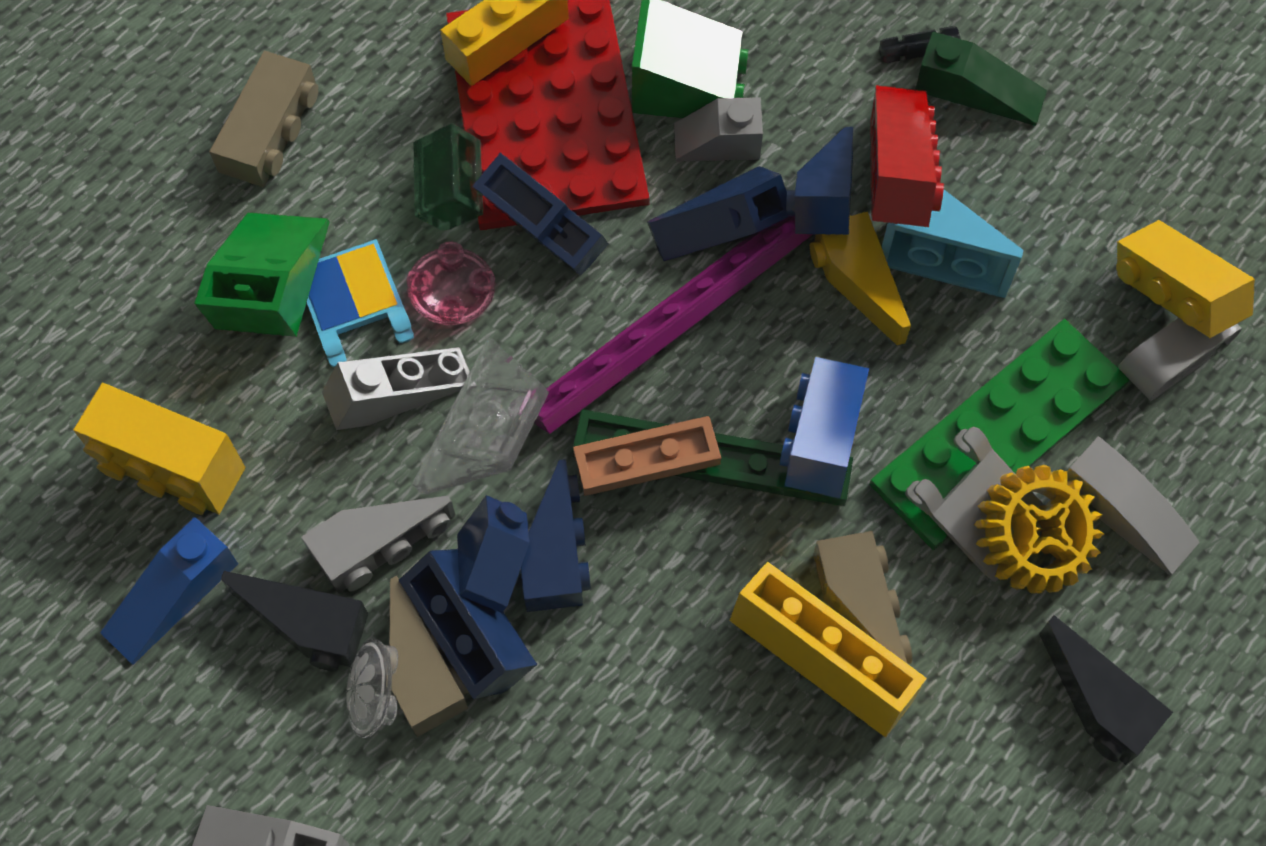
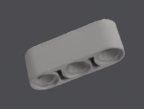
[1118,317,1242,401]

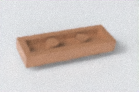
[573,416,721,496]

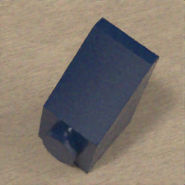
[457,495,530,613]

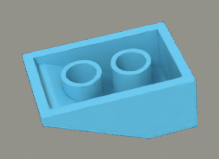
[881,190,1024,298]

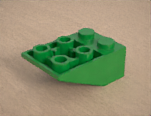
[194,213,330,337]

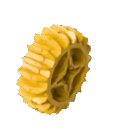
[974,465,1104,594]

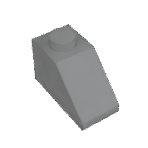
[674,97,763,162]

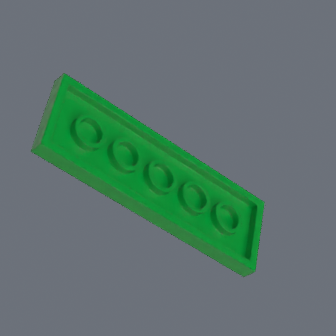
[869,318,1129,550]

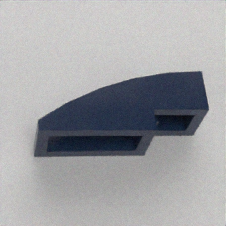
[473,152,608,276]

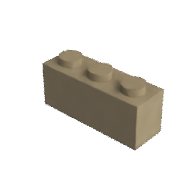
[209,50,318,187]

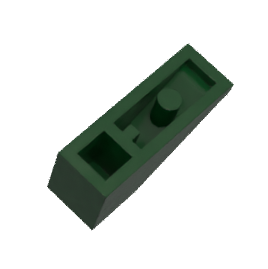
[915,32,1047,126]

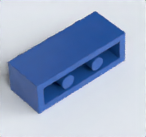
[779,357,869,498]

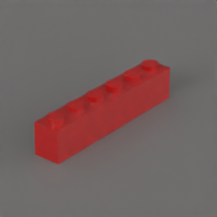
[870,85,944,227]

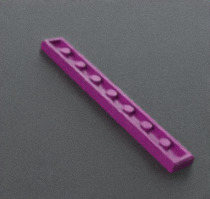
[522,216,813,434]

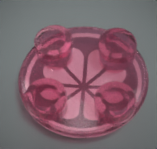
[406,241,495,325]

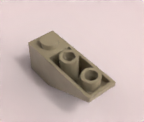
[813,531,912,664]
[389,576,469,737]

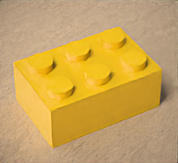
[73,382,246,515]

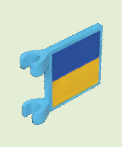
[307,239,414,367]

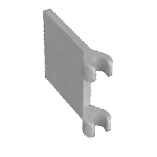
[905,427,1044,582]

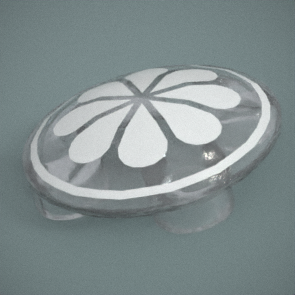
[346,639,399,738]

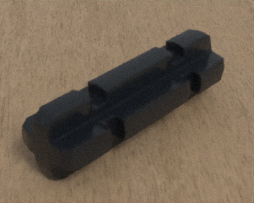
[879,26,961,63]

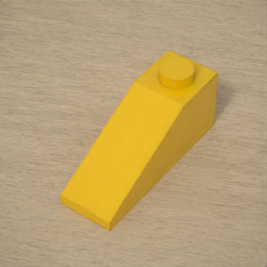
[810,212,911,345]

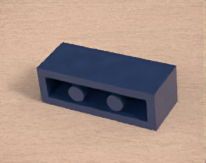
[399,549,537,699]

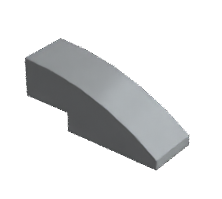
[1067,436,1200,576]

